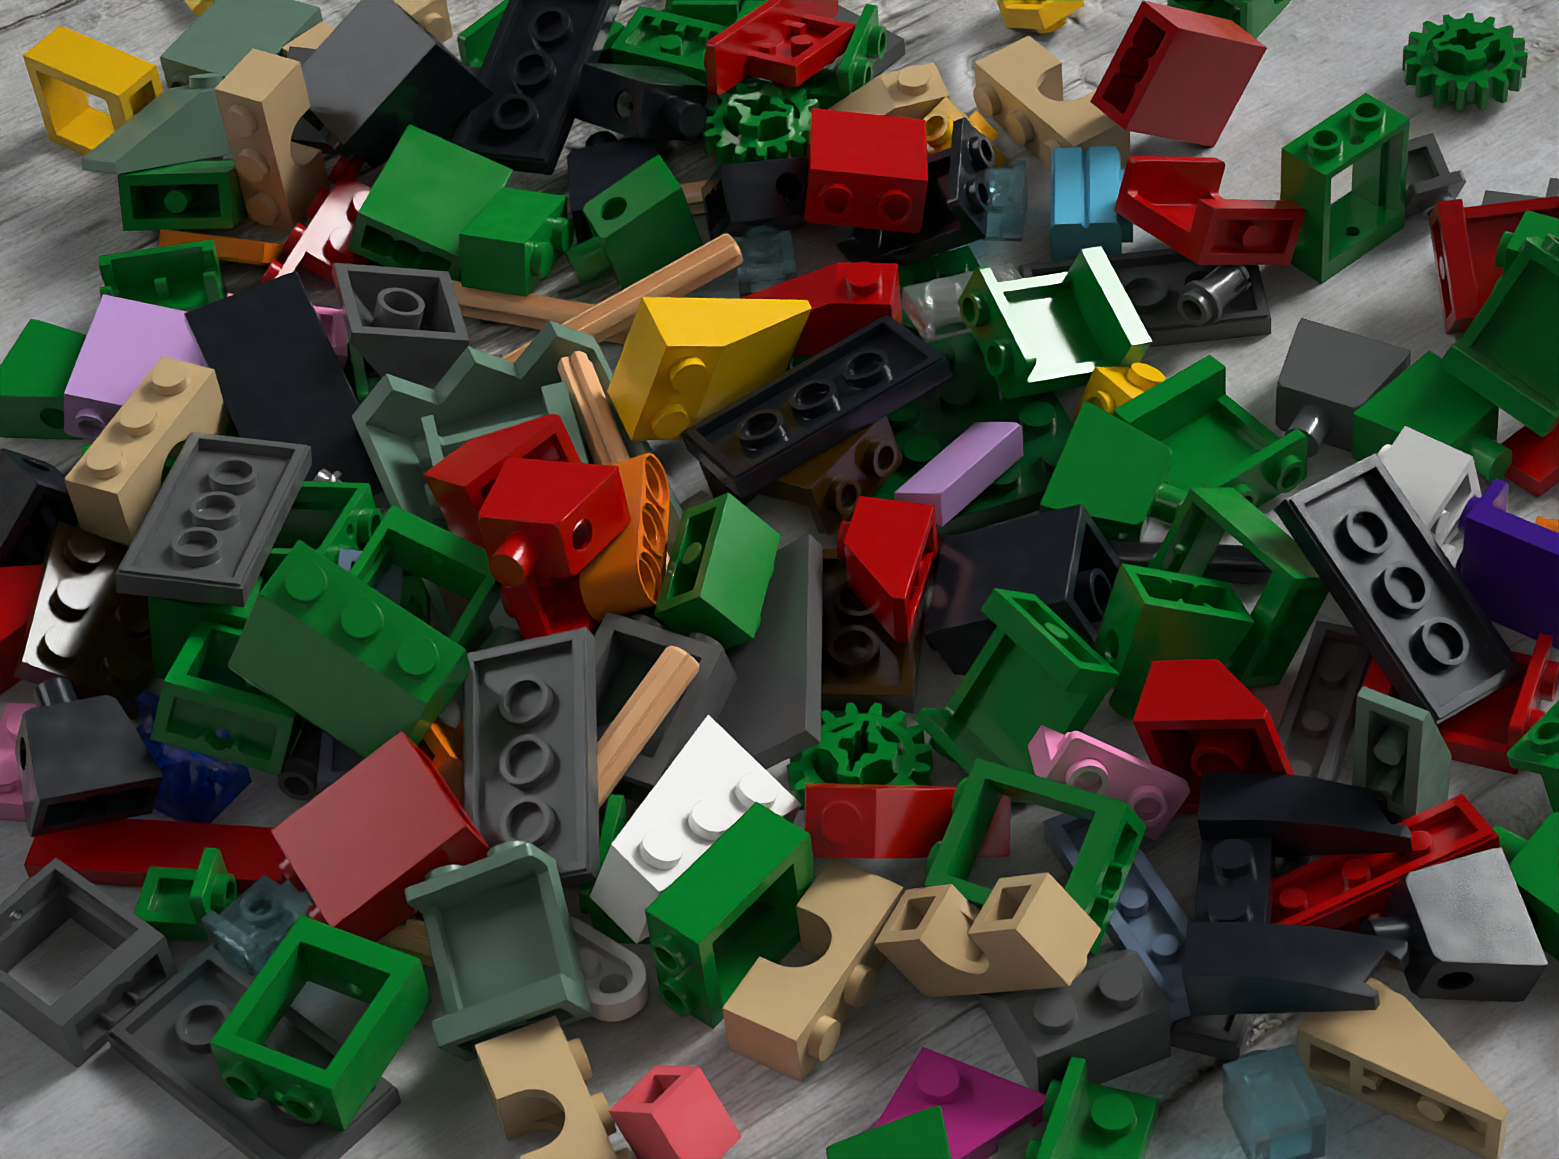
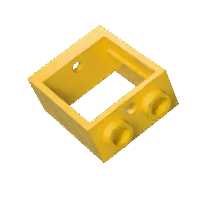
[23,25,164,156]

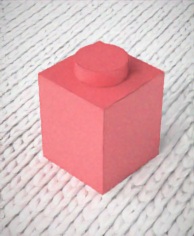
[608,1065,742,1159]

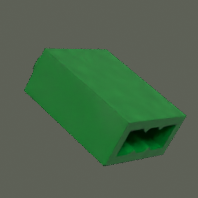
[348,124,513,281]

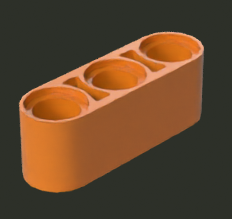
[579,453,670,622]

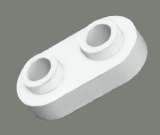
[569,916,650,1022]

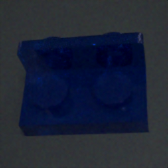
[135,690,252,824]

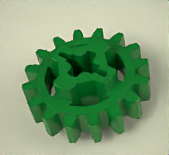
[1402,13,1528,111]
[701,80,819,167]
[786,703,933,810]

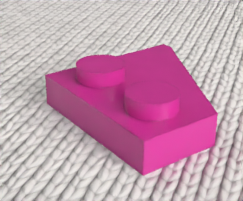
[873,1047,1046,1159]

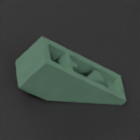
[81,73,231,174]
[1352,686,1452,825]

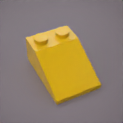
[607,297,812,441]

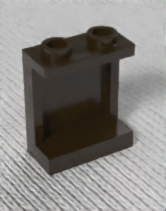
[699,415,902,536]

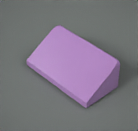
[894,422,1024,527]

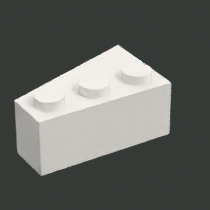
[1319,426,1482,627]
[590,715,801,944]

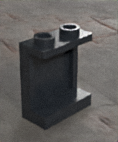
[834,117,995,266]

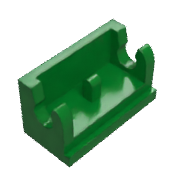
[99,240,226,312]

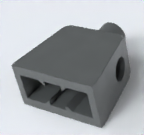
[1275,318,1411,457]

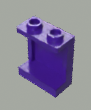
[1455,479,1559,650]

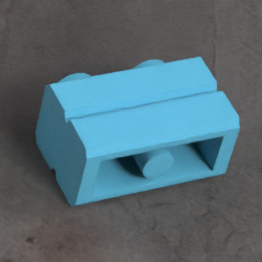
[1050,146,1134,261]

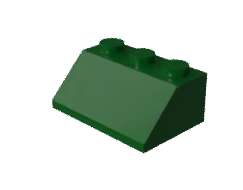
[228,540,471,759]

